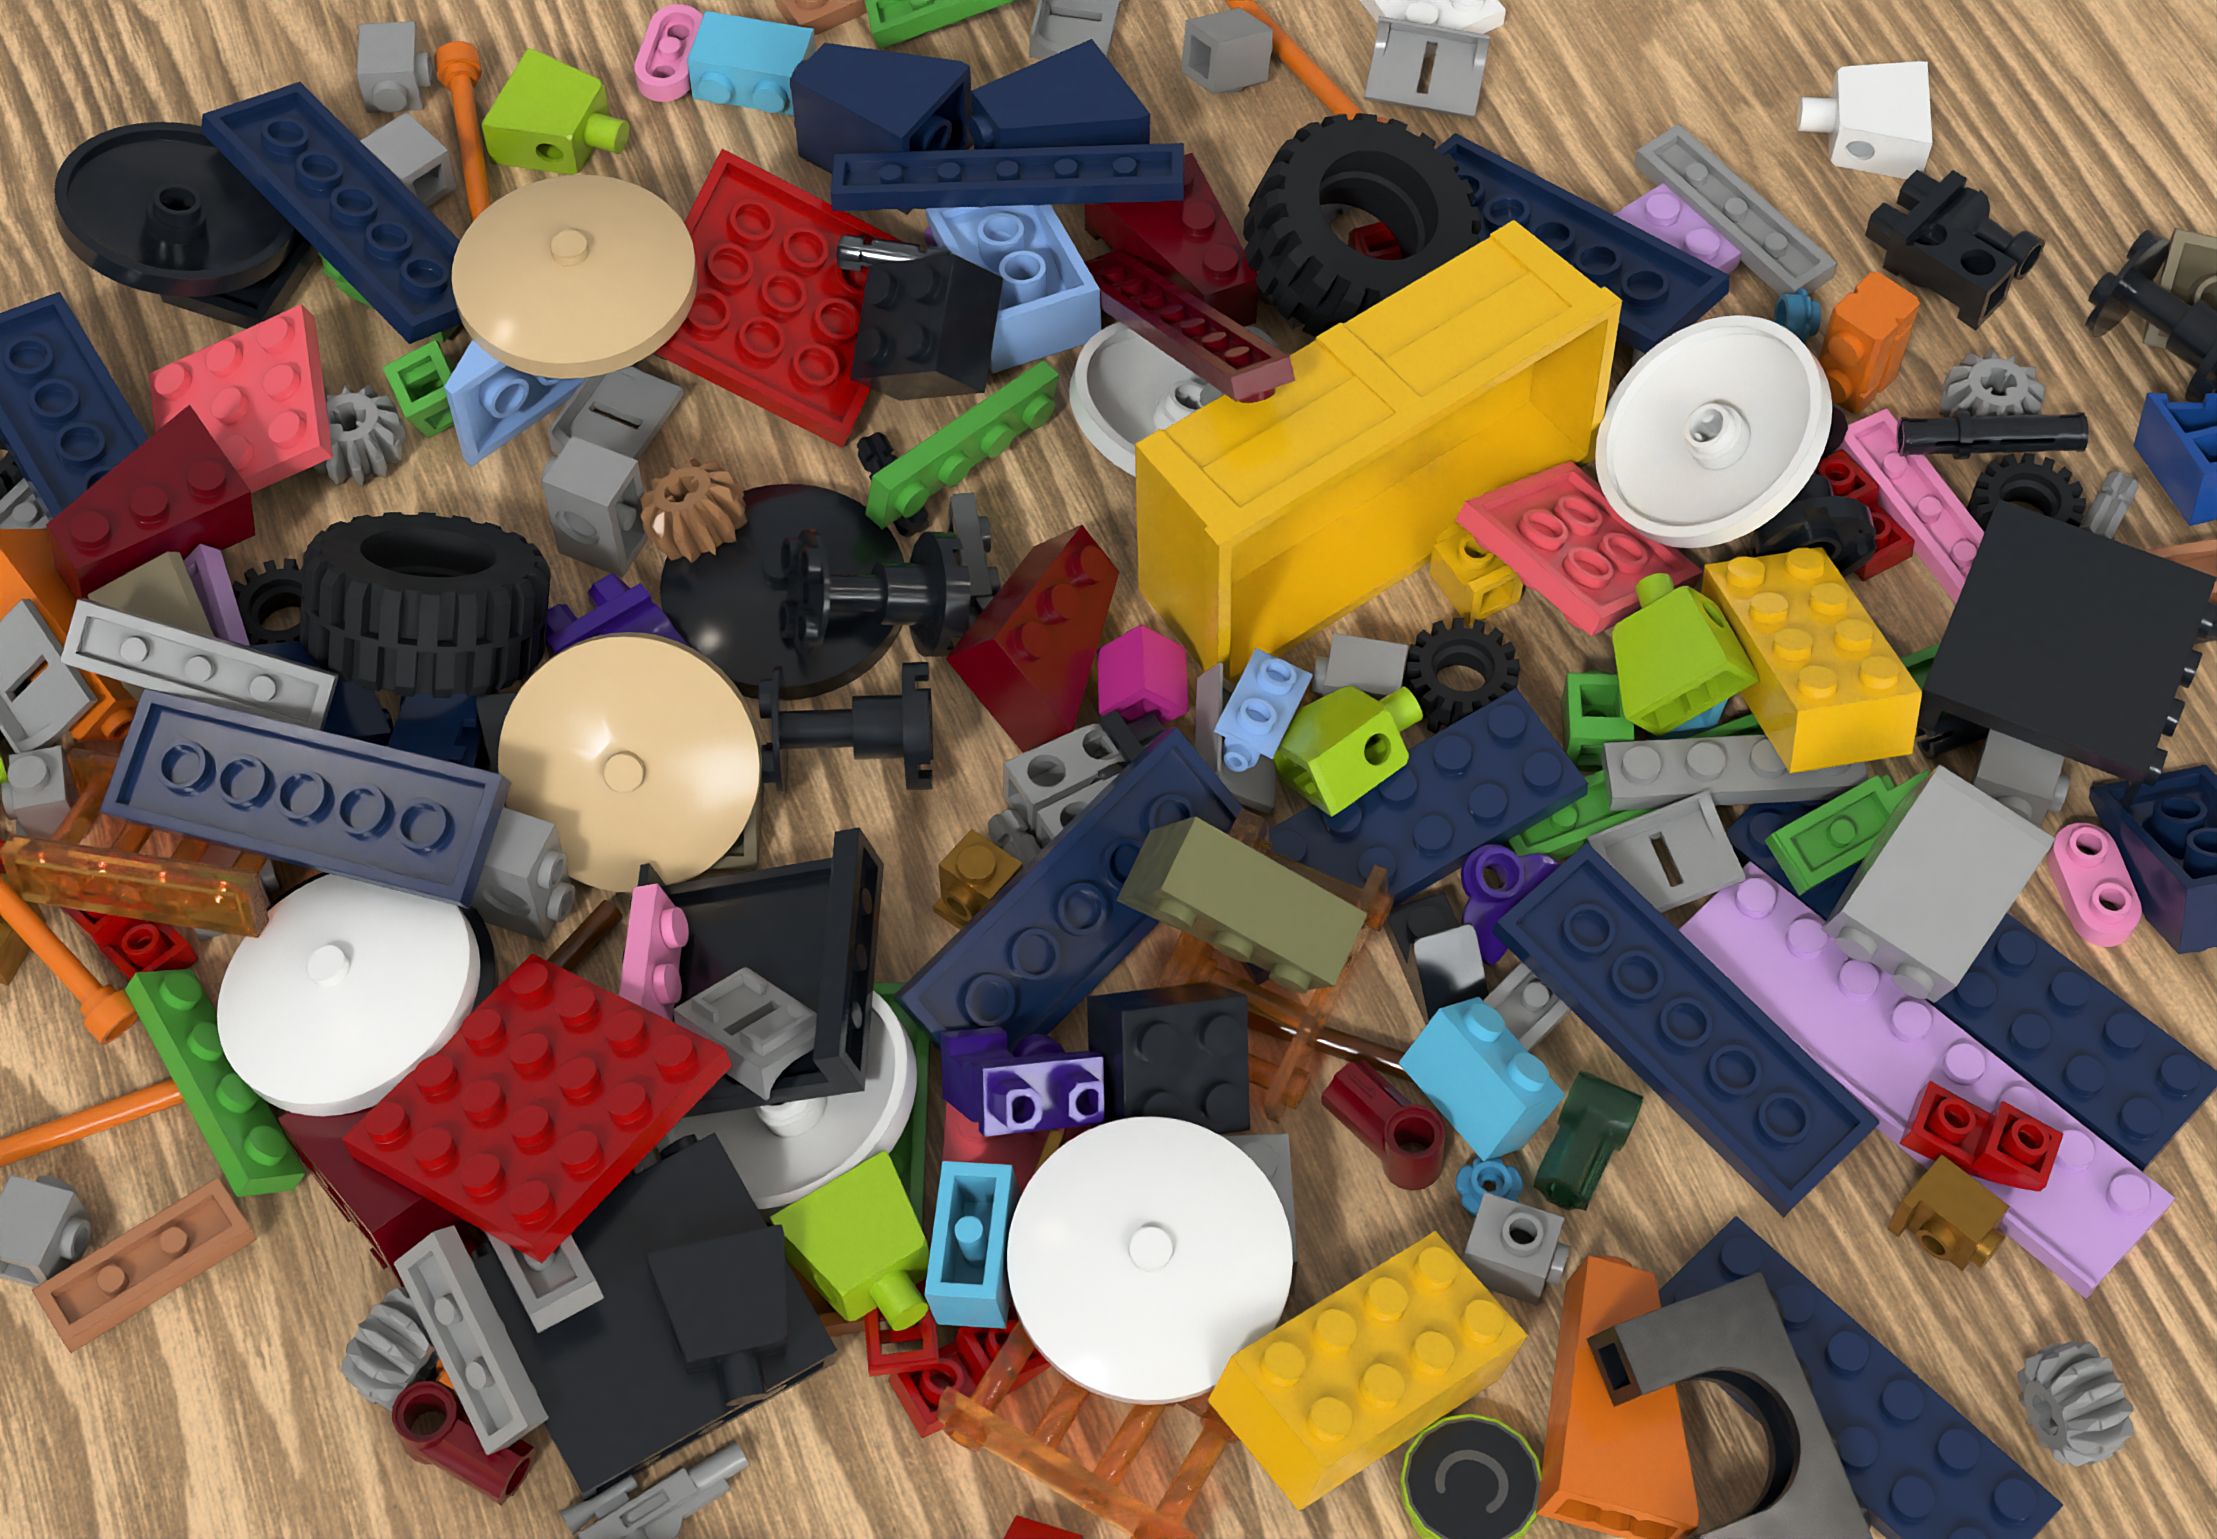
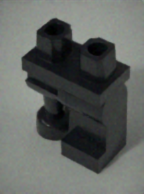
[1865,170,2045,331]

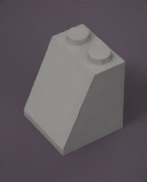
[1821,764,2056,1003]

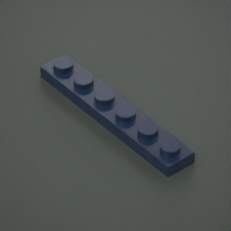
[830,143,1185,211]

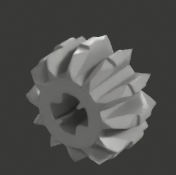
[1939,348,2045,417]
[313,383,406,487]
[341,1286,439,1411]
[2018,1340,2134,1467]

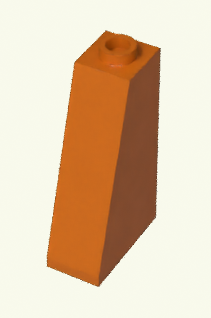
[0,529,138,743]
[1536,1255,1699,1539]

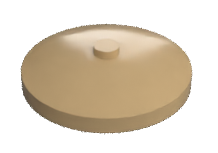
[452,175,697,379]
[498,632,762,893]

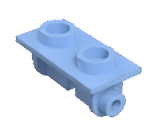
[1213,648,1313,772]

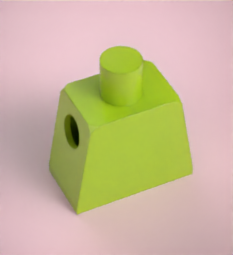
[481,48,629,175]
[1612,573,1760,737]
[1271,685,1423,817]
[770,1150,930,1331]

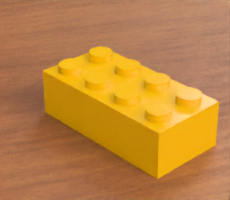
[1701,547,1922,774]
[1207,1231,1528,1512]

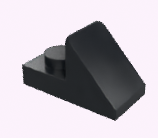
[1382,892,1489,1025]

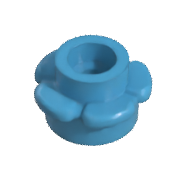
[1774,288,1821,344]
[1455,1157,1523,1218]

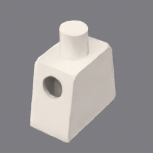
[1796,61,1933,179]

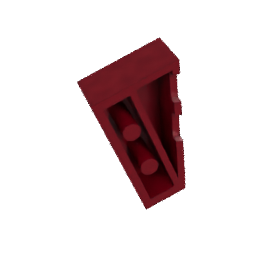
[1085,153,1259,327]
[46,404,256,601]
[945,525,1119,753]
[278,1105,478,1288]

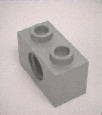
[541,435,648,578]
[470,807,575,942]

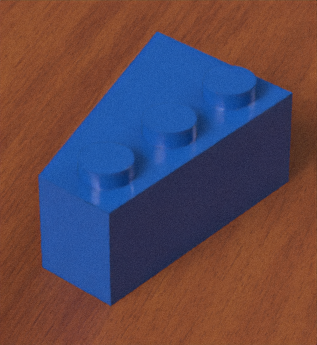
[2134,393,2217,526]

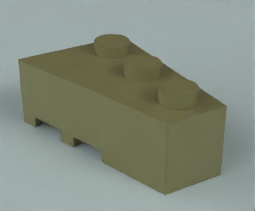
[1116,816,1368,994]

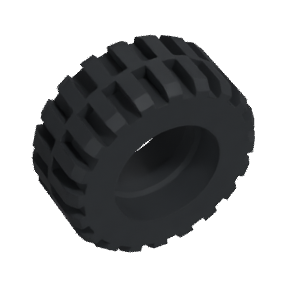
[1243,113,1482,338]
[300,512,551,698]

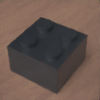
[850,254,1003,401]
[1087,981,1250,1135]

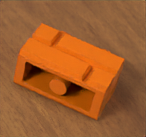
[1818,271,1920,414]

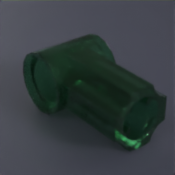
[1533,1069,1644,1211]

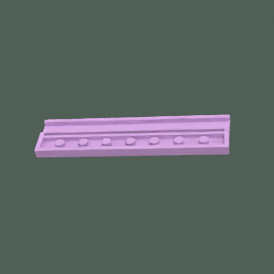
[1679,861,2175,1299]

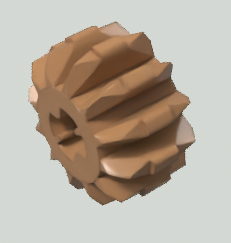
[639,458,747,563]

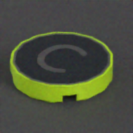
[1399,1413,1542,1539]

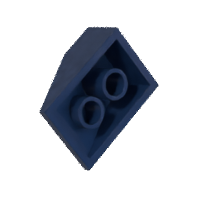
[2089,765,2217,954]

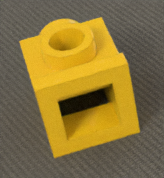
[1429,522,1523,626]

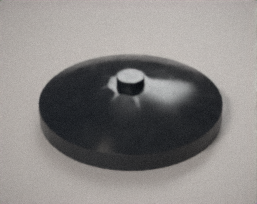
[54,122,296,297]
[660,484,904,701]

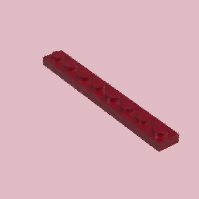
[1084,249,1295,403]

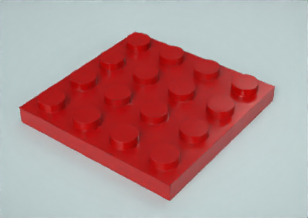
[653,148,903,448]
[342,953,732,1263]

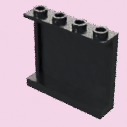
[1917,499,2217,806]
[622,827,884,1118]
[470,1132,837,1501]

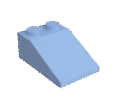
[925,205,1101,374]
[444,339,585,467]

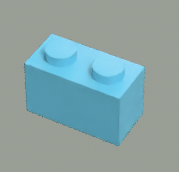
[687,11,816,115]
[1399,997,1566,1162]
[924,1161,1022,1329]

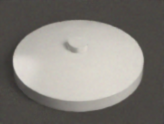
[1595,315,1832,548]
[1069,322,1207,477]
[217,874,480,1116]
[657,991,917,1222]
[1007,1117,1293,1405]

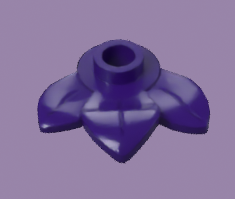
[1461,844,1561,965]

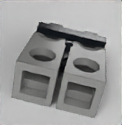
[1003,710,1164,850]

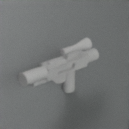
[559,1441,749,1539]

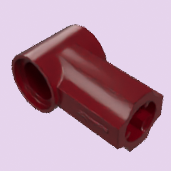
[1321,1059,1445,1191]
[392,1381,536,1506]

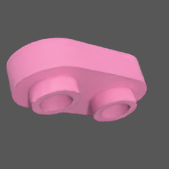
[634,4,703,102]
[2047,823,2142,947]

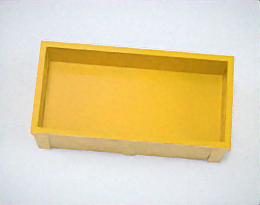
[1135,220,1622,684]

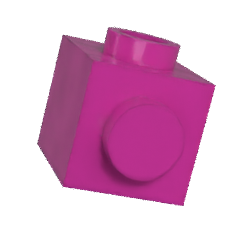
[1097,624,1189,726]

